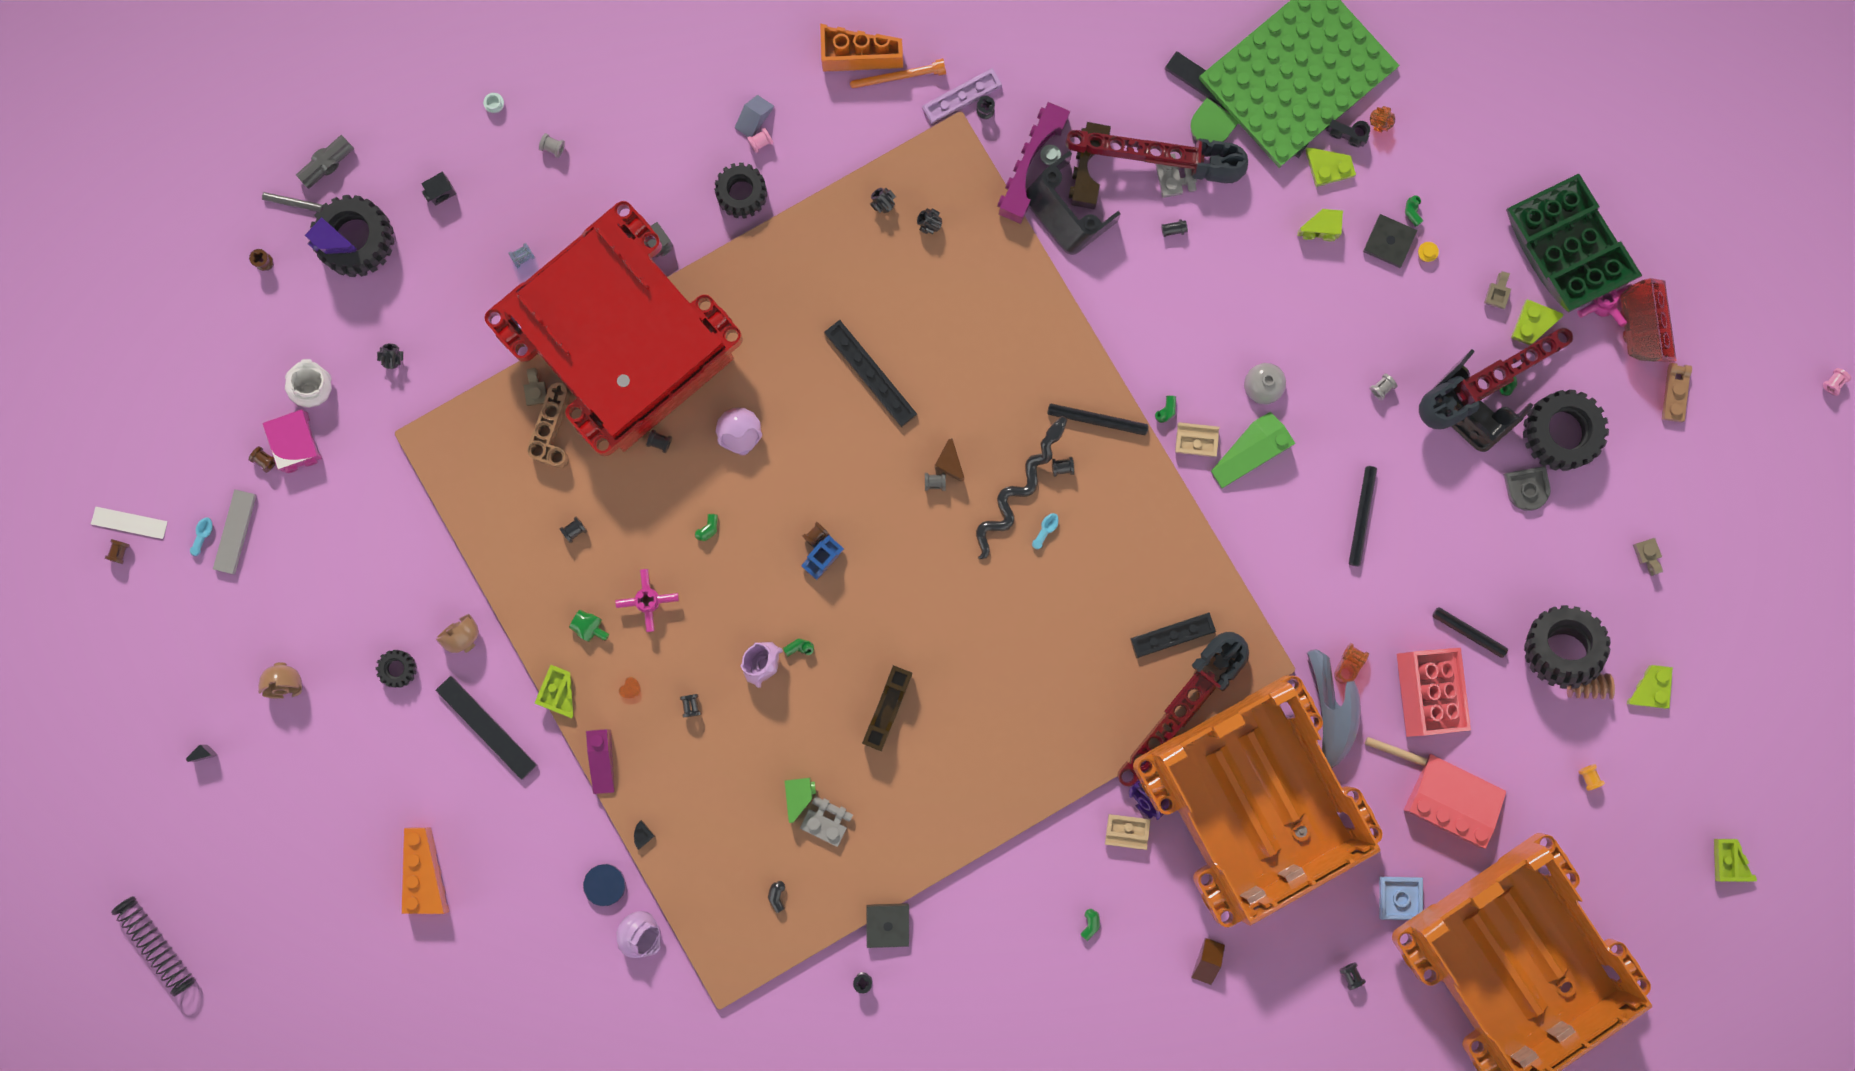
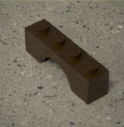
[1068,122,1111,210]
[862,665,913,752]

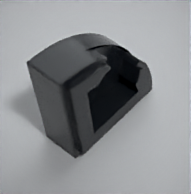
[634,820,655,850]

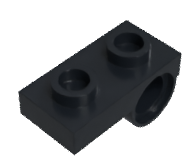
[1326,119,1370,148]

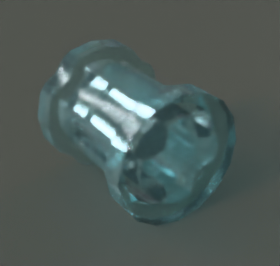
[508,243,535,268]

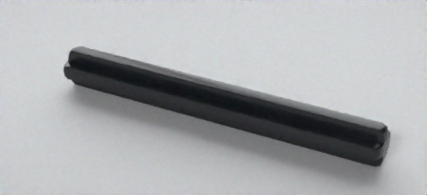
[1047,403,1149,436]
[1349,466,1377,567]

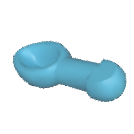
[1032,513,1059,549]
[190,517,213,556]

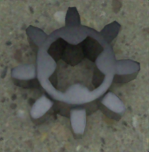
[870,188,896,213]
[917,208,942,234]
[377,343,403,369]

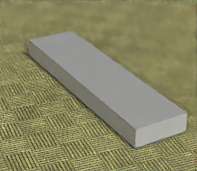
[213,489,257,575]

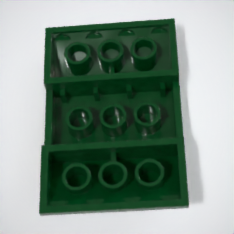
[1506,173,1642,313]

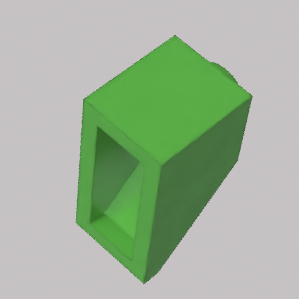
[785,778,816,823]

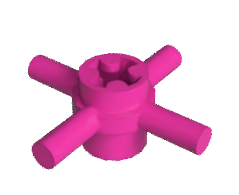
[1577,284,1635,327]
[615,569,679,632]

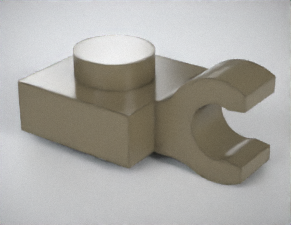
[1484,271,1511,309]
[524,368,547,406]
[1633,538,1663,576]

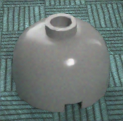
[1244,363,1286,405]

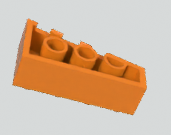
[820,23,903,72]
[401,827,449,914]

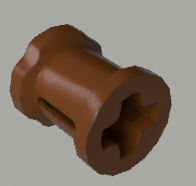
[249,249,273,271]
[248,446,276,473]
[802,522,830,548]
[104,539,130,564]

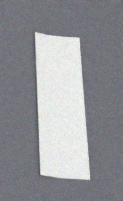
[91,507,168,539]

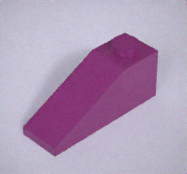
[586,729,615,794]

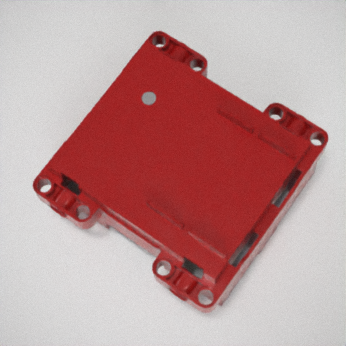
[484,201,743,456]

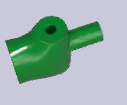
[569,610,610,642]

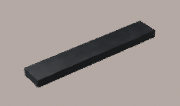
[824,320,917,428]
[436,676,537,780]

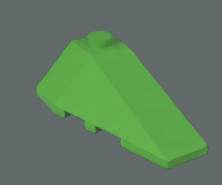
[1211,412,1295,488]

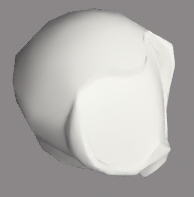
[284,359,332,408]

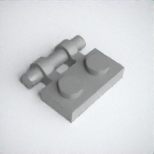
[1155,153,1197,198]
[800,796,853,847]

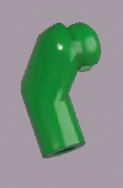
[695,514,718,541]

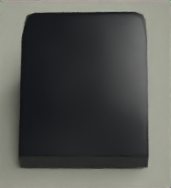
[186,745,217,762]

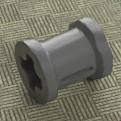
[925,473,946,491]

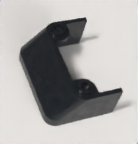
[1026,151,1121,255]
[1433,349,1533,452]

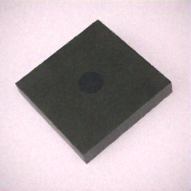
[1363,214,1417,268]
[866,903,909,948]

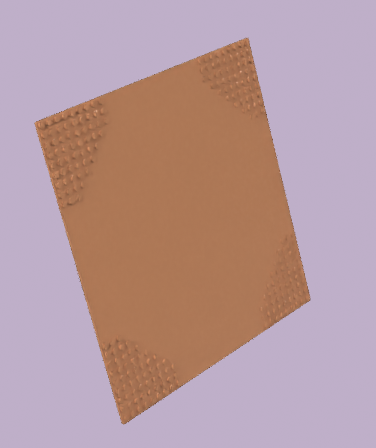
[395,112,1295,1009]

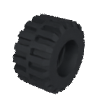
[714,162,767,219]

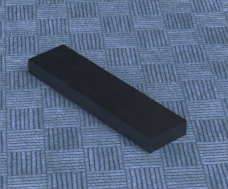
[1130,612,1216,658]

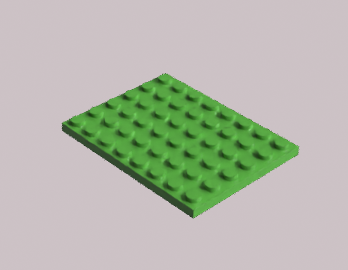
[1199,0,1400,168]

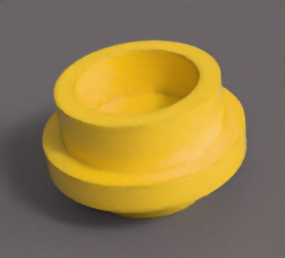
[1418,242,1439,262]

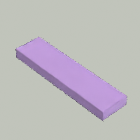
[922,68,1002,125]

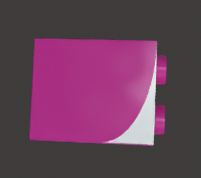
[262,409,322,473]

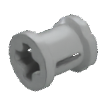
[539,133,565,158]
[1370,373,1398,400]

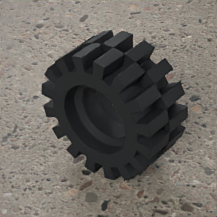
[375,650,417,688]

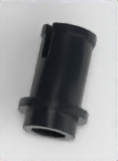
[1161,219,1188,237]

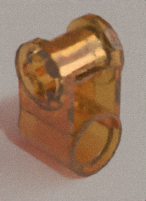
[1334,643,1369,684]

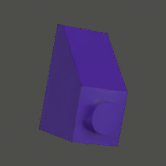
[304,217,357,254]

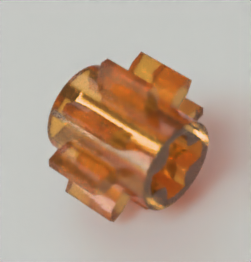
[1370,106,1395,133]

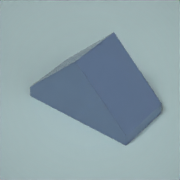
[735,95,774,137]

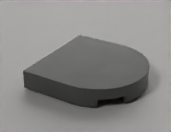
[1504,466,1551,511]

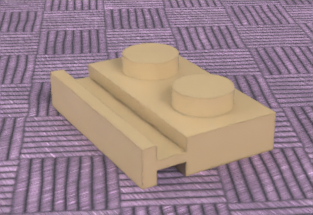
[1175,422,1220,457]
[1105,814,1151,850]

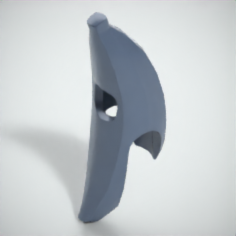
[1307,649,1361,768]

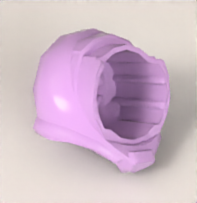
[716,408,762,455]
[740,642,783,688]
[616,911,661,958]

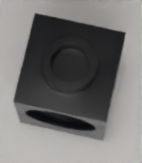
[421,171,457,206]

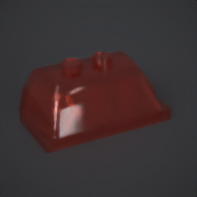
[1620,278,1677,363]

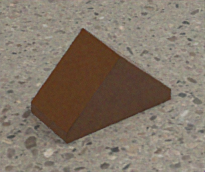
[935,438,965,481]
[1191,938,1225,985]

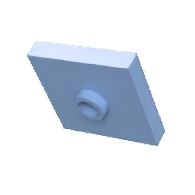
[1379,876,1423,920]

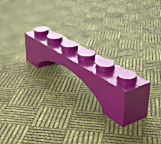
[997,102,1070,224]

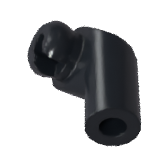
[768,881,785,914]

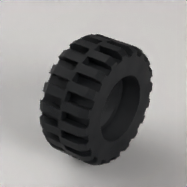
[310,195,394,277]
[1523,389,1609,471]
[1524,605,1611,689]

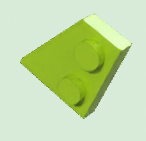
[1305,147,1356,187]
[1511,299,1564,345]
[534,665,573,718]
[1627,665,1673,709]
[1714,839,1757,882]

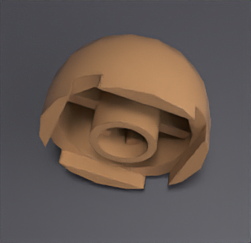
[436,614,479,653]
[258,662,302,699]

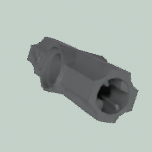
[296,134,354,189]

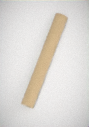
[1365,737,1427,766]

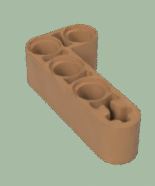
[527,382,570,468]

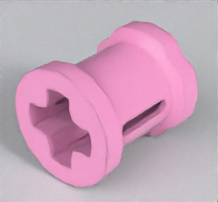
[747,127,773,153]
[1823,368,1851,396]

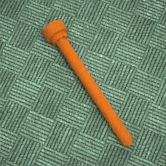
[850,58,946,88]

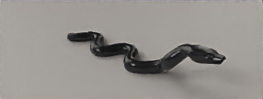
[976,416,1067,559]

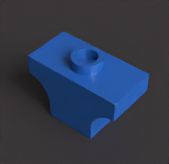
[801,535,844,580]

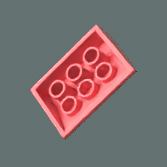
[1397,647,1471,737]
[1404,754,1506,849]

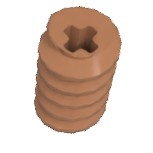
[1567,673,1615,700]

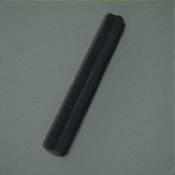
[1432,607,1508,658]

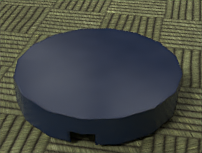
[583,864,626,906]

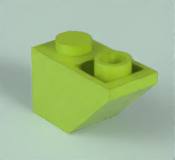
[1297,209,1343,242]

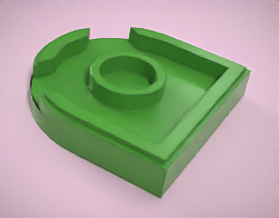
[1190,98,1238,143]

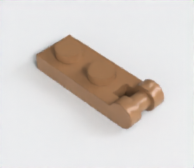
[1662,363,1692,422]

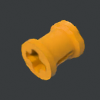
[1578,764,1605,791]

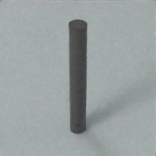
[262,192,323,212]

